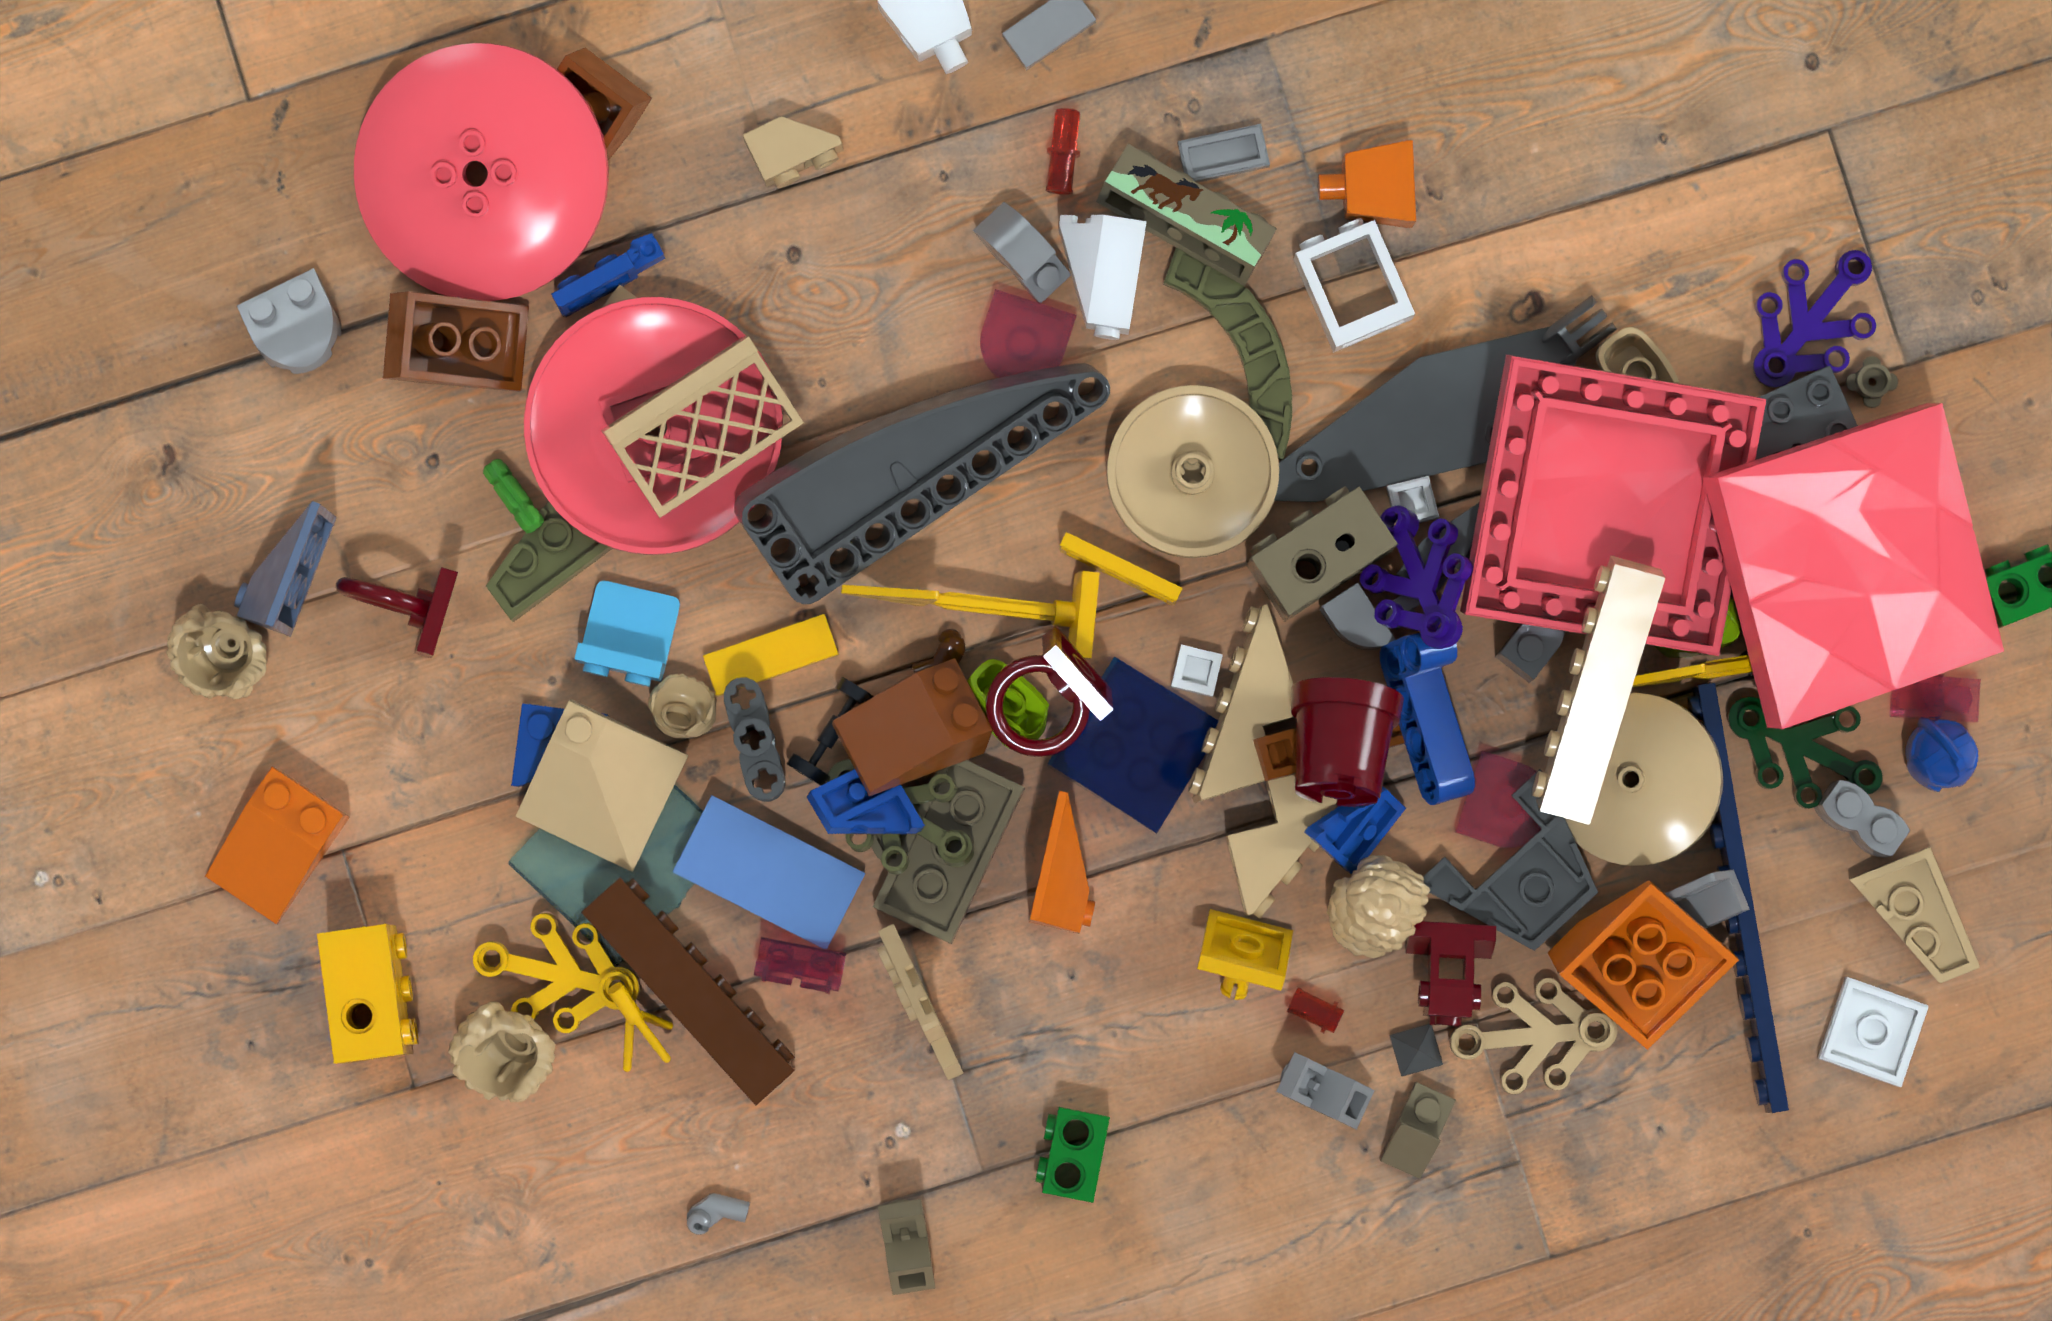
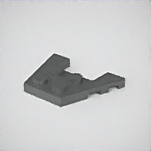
[1423,769,1598,951]

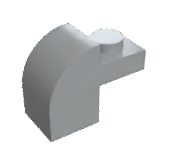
[973,202,1071,304]
[1319,583,1420,650]
[1276,1052,1375,1130]

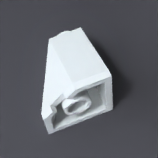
[1059,215,1147,340]

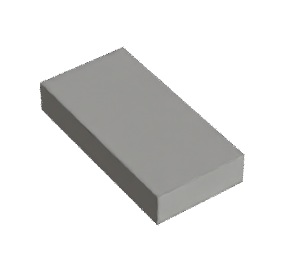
[1002,0,1096,71]
[1177,124,1270,183]

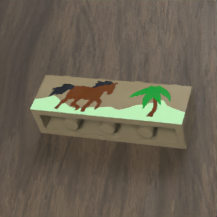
[1096,144,1277,286]

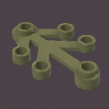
[827,759,974,874]

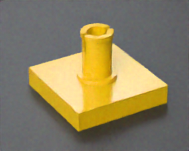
[1197,909,1293,1000]

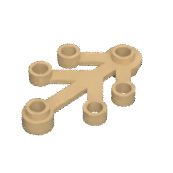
[1449,978,1618,1094]

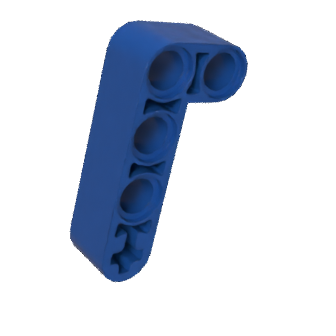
[1380,626,1475,805]

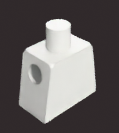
[877,0,972,74]

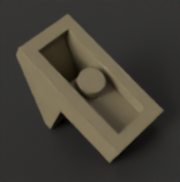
[1380,1082,1456,1179]

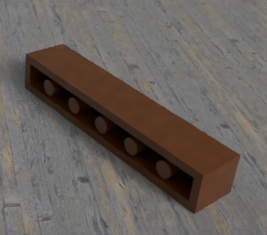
[581,877,795,1106]

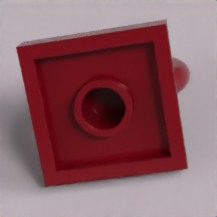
[335,567,458,658]
[986,625,1113,757]

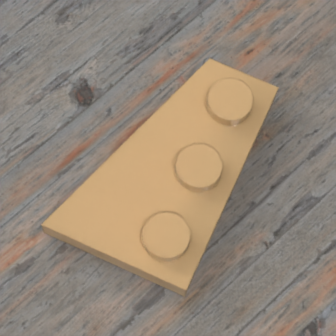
[1849,847,1980,983]

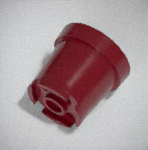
[1291,677,1404,807]

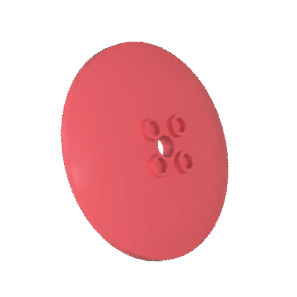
[354,43,609,301]
[524,297,783,555]

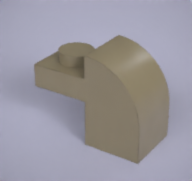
[878,1199,935,1295]

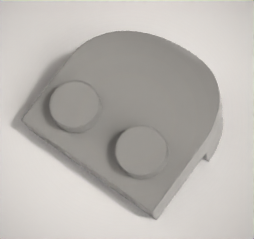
[237,268,341,374]

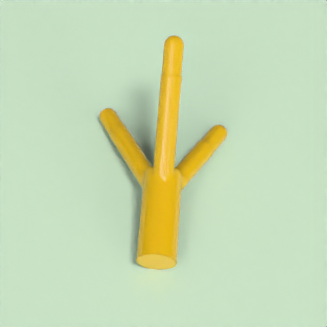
[608,982,673,1072]

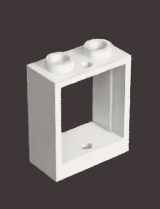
[1293,218,1415,353]

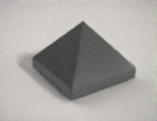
[1389,1024,1443,1077]

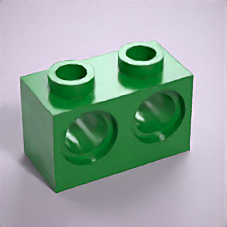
[1984,544,2052,628]
[1035,1107,1110,1203]

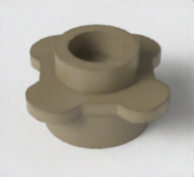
[1846,356,1898,408]

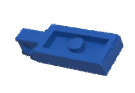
[551,233,665,317]

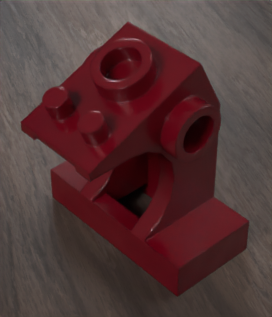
[1405,921,1496,1027]

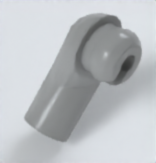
[687,1193,750,1235]

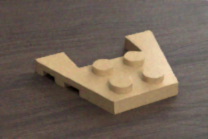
[876,924,963,1080]

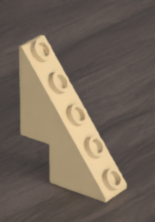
[1188,604,1294,803]
[1226,774,1339,919]

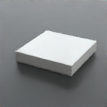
[1817,977,1929,1087]

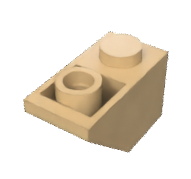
[743,116,843,188]

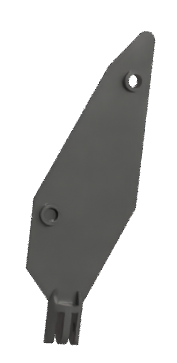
[1274,295,1617,502]

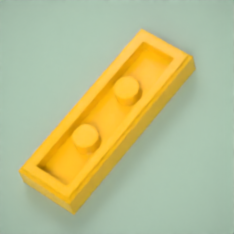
[1059,532,1183,606]
[703,614,839,697]

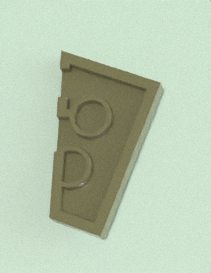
[486,501,613,622]

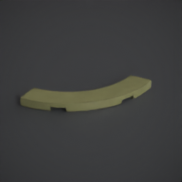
[1163,248,1292,461]

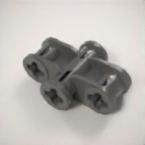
[724,677,786,802]

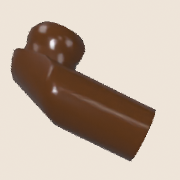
[912,629,965,673]

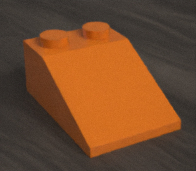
[205,767,350,924]

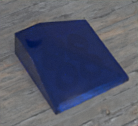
[1047,657,1218,834]

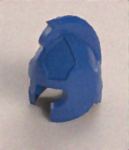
[1905,717,1978,792]

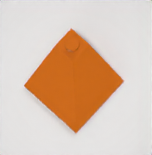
[1029,791,1095,934]
[1547,880,1739,1050]

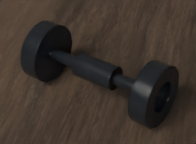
[787,677,874,786]

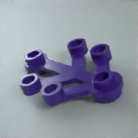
[1753,250,1876,388]
[1360,505,1473,649]

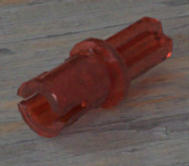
[1046,108,1080,195]

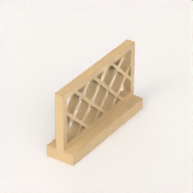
[601,336,804,518]

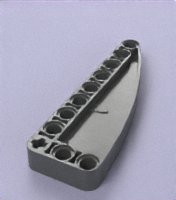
[734,363,1110,604]

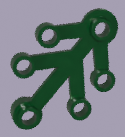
[1728,697,1883,809]

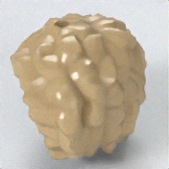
[166,604,267,699]
[1327,855,1430,958]
[448,1002,555,1102]

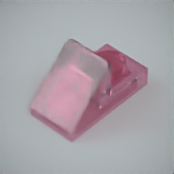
[1890,674,1981,723]

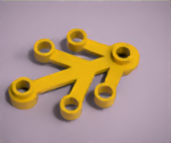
[473,913,640,1033]

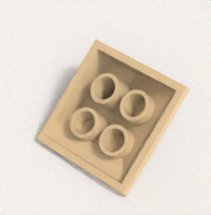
[515,699,689,872]

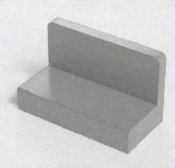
[1665,869,1750,929]

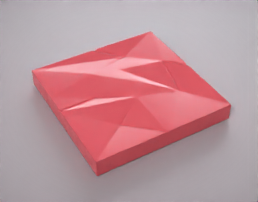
[1460,354,1767,656]
[1703,403,2004,729]

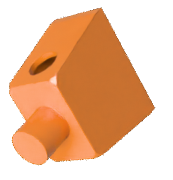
[1318,140,1416,228]

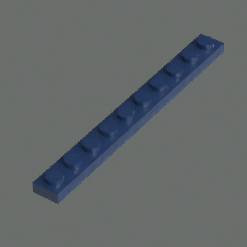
[1688,683,1789,1113]

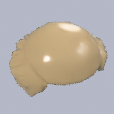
[648,673,716,738]

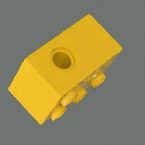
[317,924,419,1064]

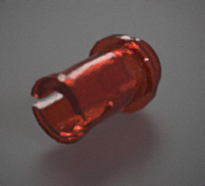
[1287,987,1344,1034]

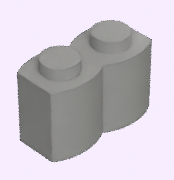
[1814,780,1910,858]

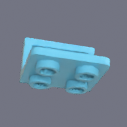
[574,581,680,687]

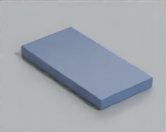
[672,795,865,950]

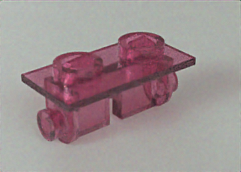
[754,937,846,995]

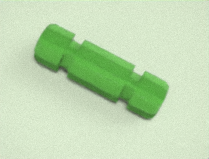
[483,459,544,533]

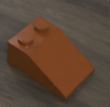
[557,47,652,161]
[383,291,529,392]
[832,658,993,796]

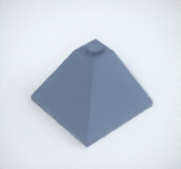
[234,501,337,637]

